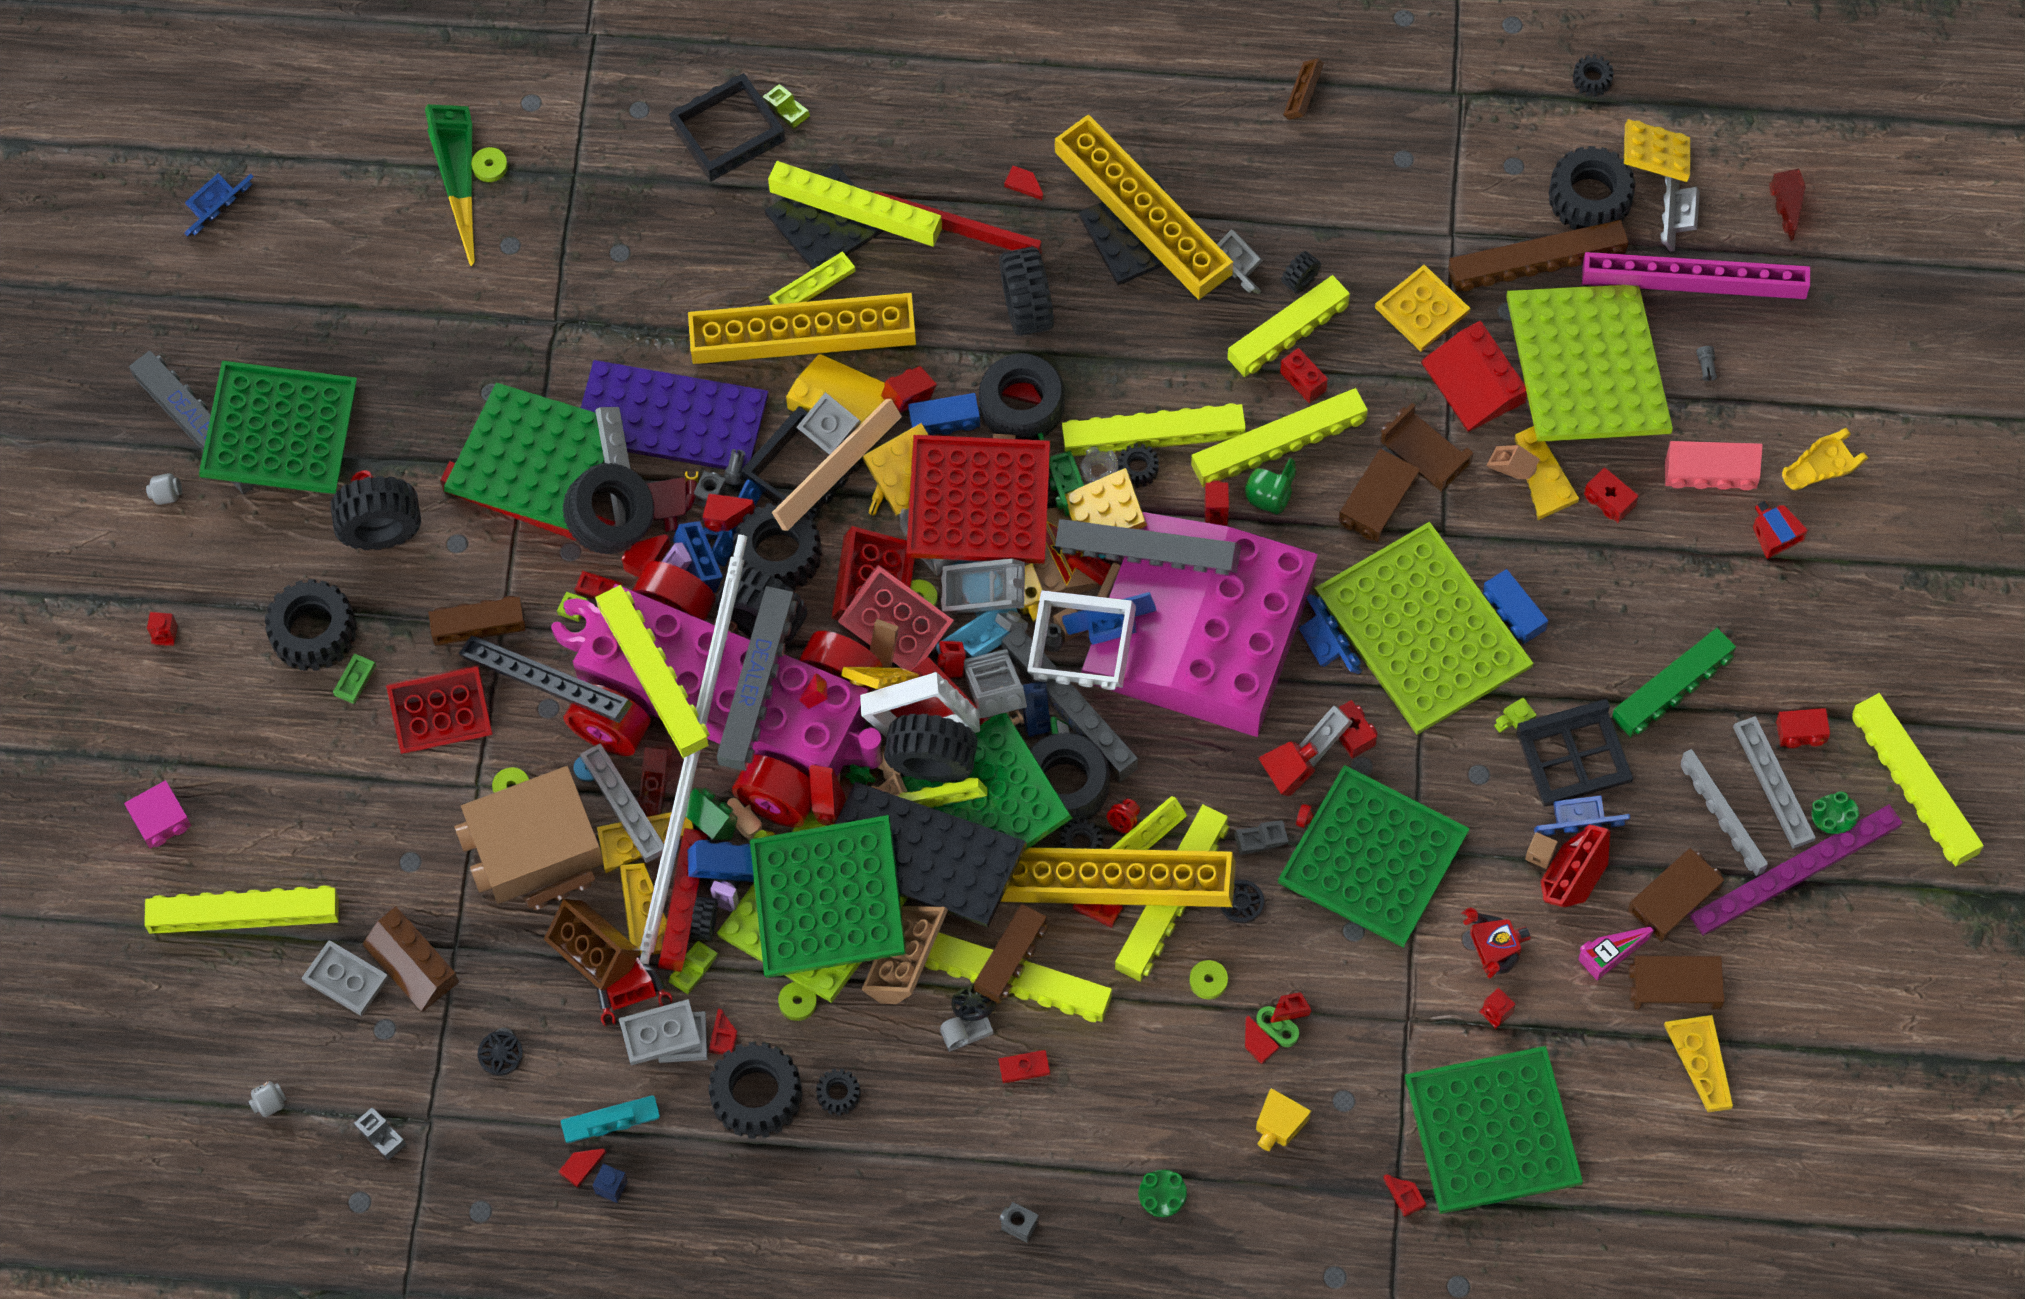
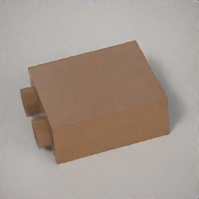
[454,766,604,904]

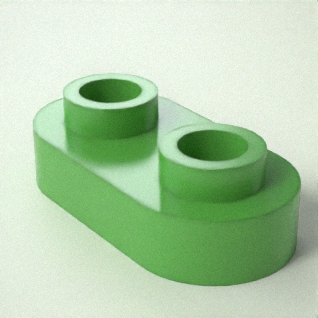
[1256,1006,1299,1047]

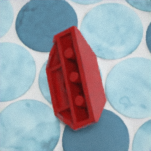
[1540,824,1610,908]

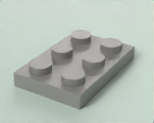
[302,940,389,1016]
[619,999,701,1065]

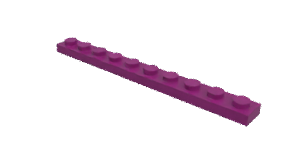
[1690,804,1903,936]

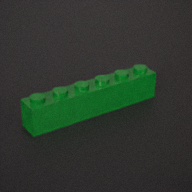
[1612,628,1736,738]

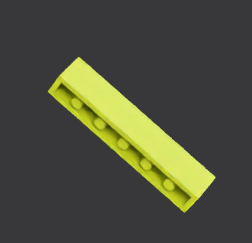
[1228,275,1350,377]

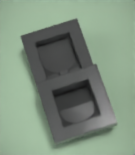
[1234,820,1289,855]
[354,1108,407,1160]

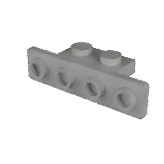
[1661,176,1700,252]
[1217,229,1263,294]

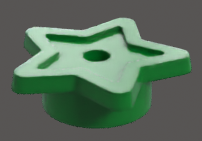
[846,764,875,785]

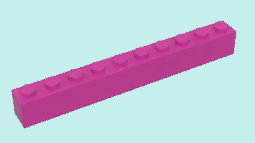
[1582,252,1810,299]

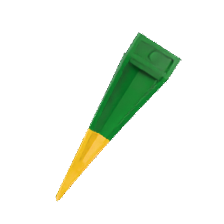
[425,104,475,267]

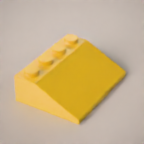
[786,354,884,429]

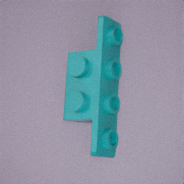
[561,1095,660,1143]

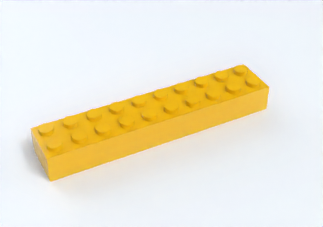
[1055,114,1233,300]
[688,293,916,364]
[1001,848,1236,907]

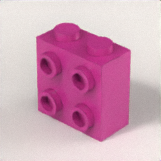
[124,780,191,849]

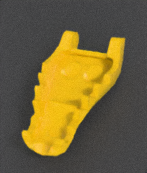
[1782,428,1868,490]

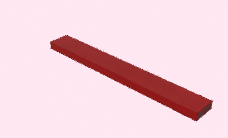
[874,191,1042,254]

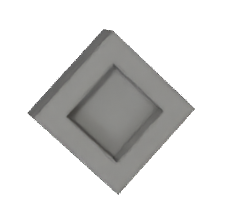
[995,611,1028,632]

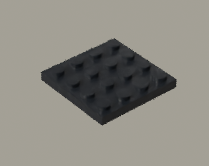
[765,164,884,270]
[1079,178,1167,286]

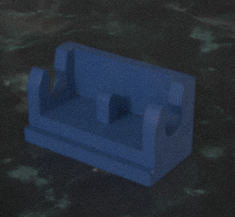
[1022,682,1051,737]

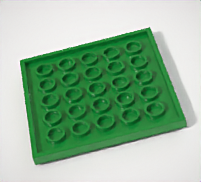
[199,361,357,494]
[444,383,623,530]
[902,712,1072,851]
[1278,765,1470,948]
[750,815,906,978]
[1404,1046,1583,1214]

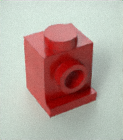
[147,612,178,646]
[938,641,966,679]
[1479,988,1516,1029]

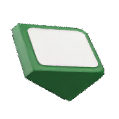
[1050,717,1070,735]

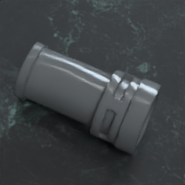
[1696,346,1717,381]
[723,449,746,485]
[1045,624,1063,652]

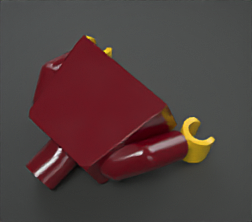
[647,471,699,532]

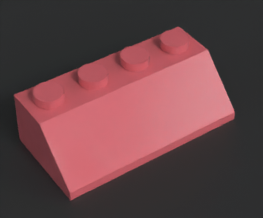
[1665,441,1762,490]

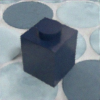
[593,1164,628,1203]

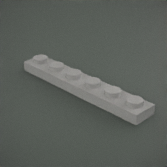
[595,407,643,538]
[1733,716,1816,849]
[580,743,664,863]
[1681,749,1768,876]

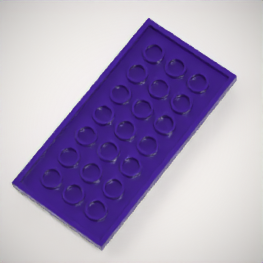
[580,360,769,470]

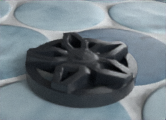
[1220,880,1264,923]
[951,983,997,1021]
[477,1031,523,1076]

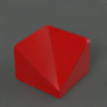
[799,673,828,709]

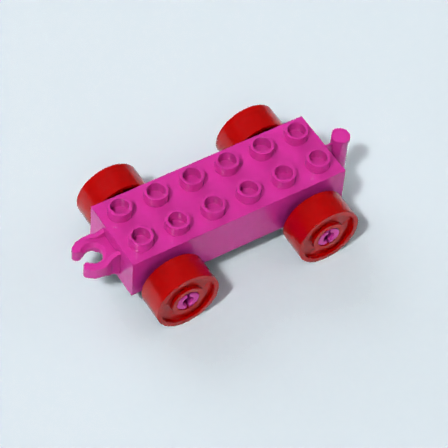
[551,561,883,828]

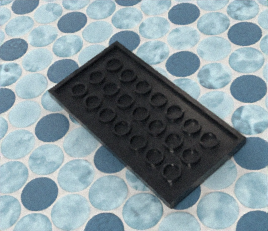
[835,782,1027,928]

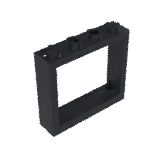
[669,73,786,182]
[741,406,863,520]

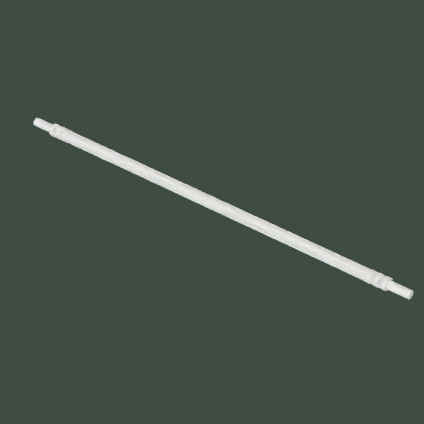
[640,535,747,964]

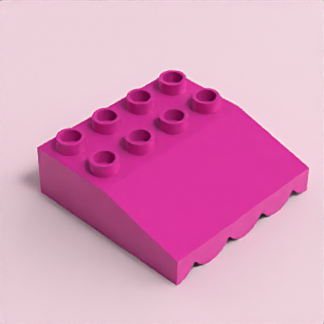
[1082,512,1318,737]

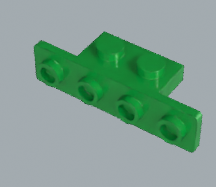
[1037,433,1084,517]

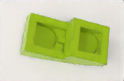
[763,84,810,128]
[669,941,718,995]

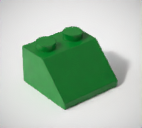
[685,787,738,840]

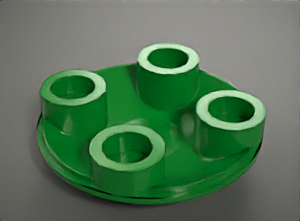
[1811,791,1859,834]
[1138,1170,1187,1217]

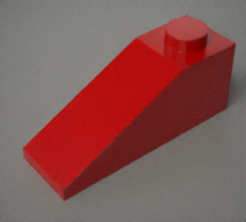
[809,765,847,826]

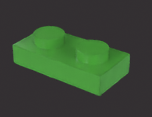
[333,653,376,704]

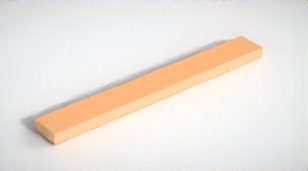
[772,399,902,531]

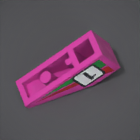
[1578,927,1653,981]

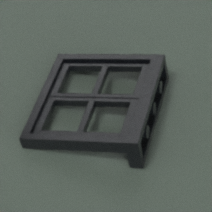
[1516,699,1633,807]

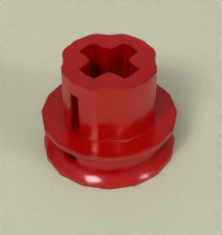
[1106,799,1141,833]

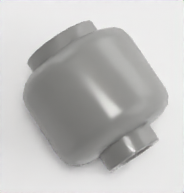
[146,473,182,505]
[248,1081,287,1117]

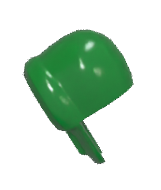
[1245,458,1296,515]

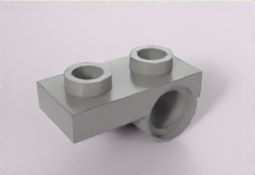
[940,1013,993,1052]

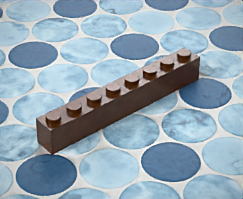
[1448,220,1629,292]

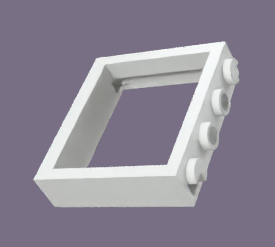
[1027,590,1136,690]
[860,672,981,738]

